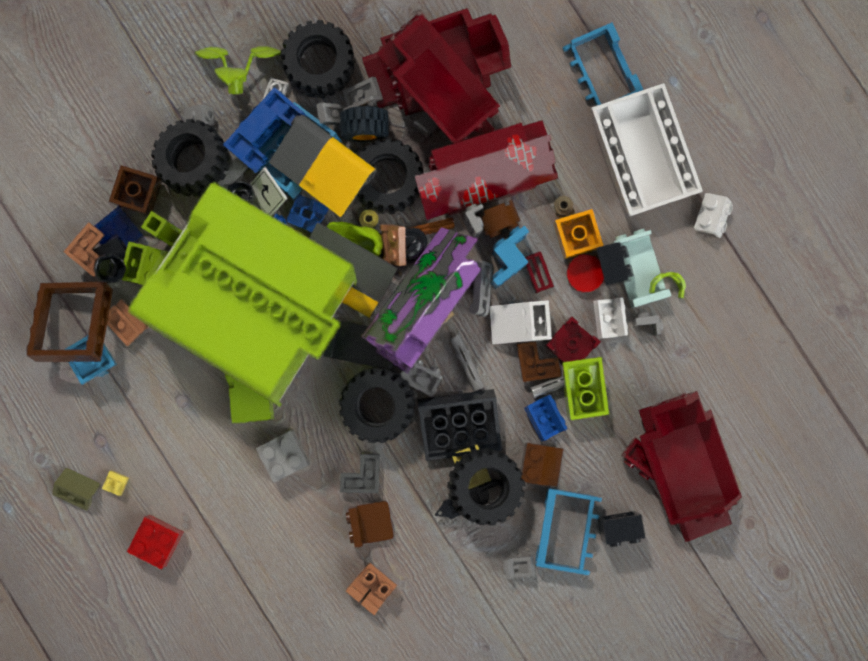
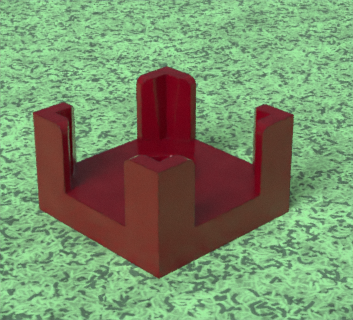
[545,316,601,362]

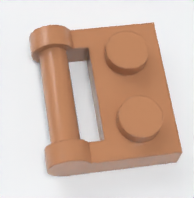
[380,224,406,266]

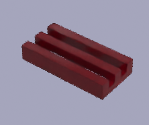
[525,251,554,293]

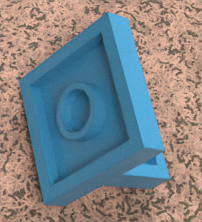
[64,336,117,384]

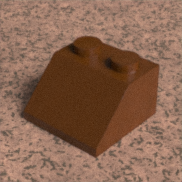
[521,442,563,487]

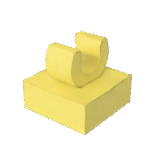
[102,470,129,496]

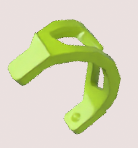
[649,272,686,298]

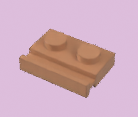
[107,299,149,346]

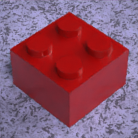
[127,515,184,570]

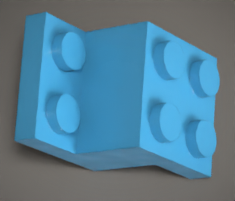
[491,226,529,289]

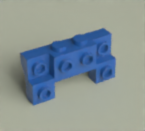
[223,87,307,173]

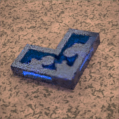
[94,206,144,246]

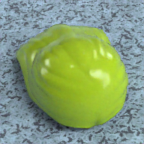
[327,222,383,256]

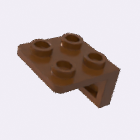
[346,501,394,548]

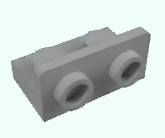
[462,204,484,238]

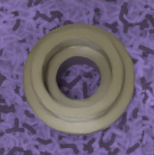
[554,196,573,215]

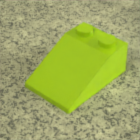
[562,357,609,420]

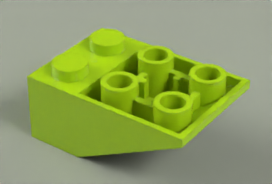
[121,242,168,286]

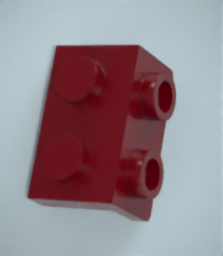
[621,437,655,481]

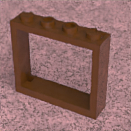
[26,282,113,362]

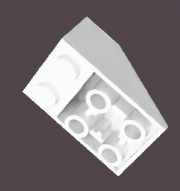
[489,300,552,344]

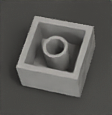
[256,430,311,483]

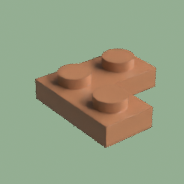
[63,222,105,277]

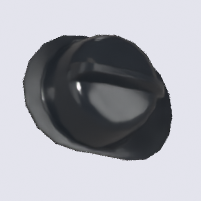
[392,228,428,268]

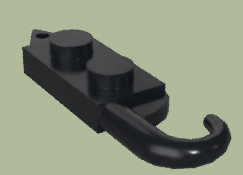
[435,479,503,520]

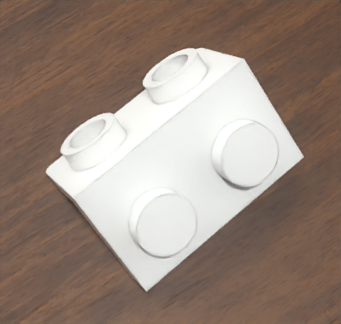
[694,193,733,238]
[593,297,628,339]

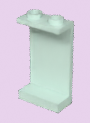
[611,229,671,309]

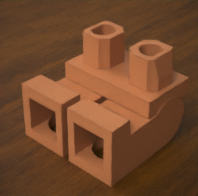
[346,563,397,615]

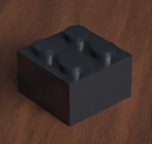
[597,242,634,286]
[597,511,646,547]

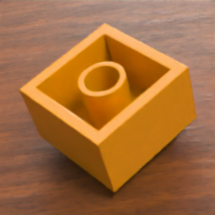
[553,209,604,259]

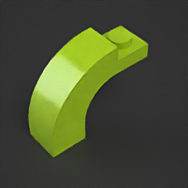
[141,211,182,247]

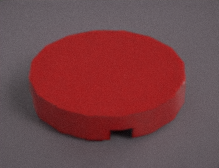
[566,254,604,293]

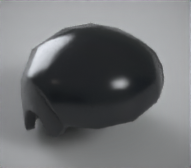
[227,181,255,204]
[93,254,126,283]

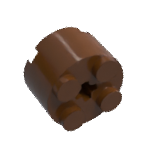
[477,200,521,238]

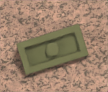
[52,468,100,511]

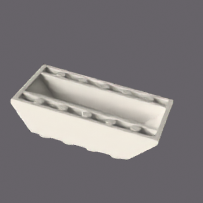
[591,83,703,217]

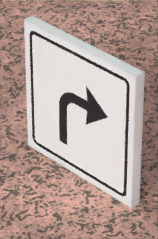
[250,167,287,216]

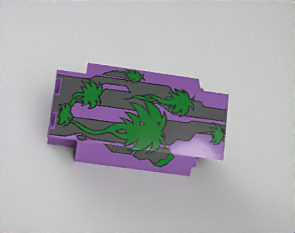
[361,227,481,374]

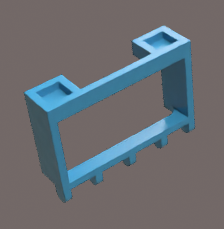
[562,22,644,106]
[535,487,602,575]

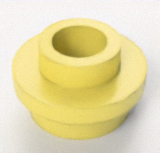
[359,210,379,228]

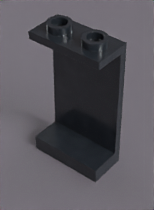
[324,319,395,370]

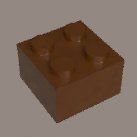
[109,165,162,216]

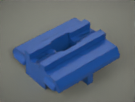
[287,194,328,233]

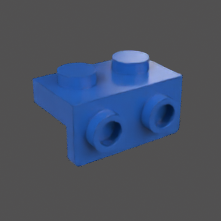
[524,395,567,442]

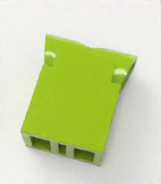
[225,374,274,424]

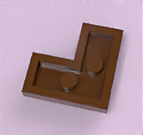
[517,341,561,382]

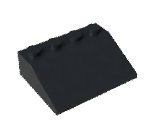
[418,389,502,461]

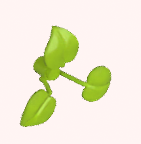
[195,46,281,95]

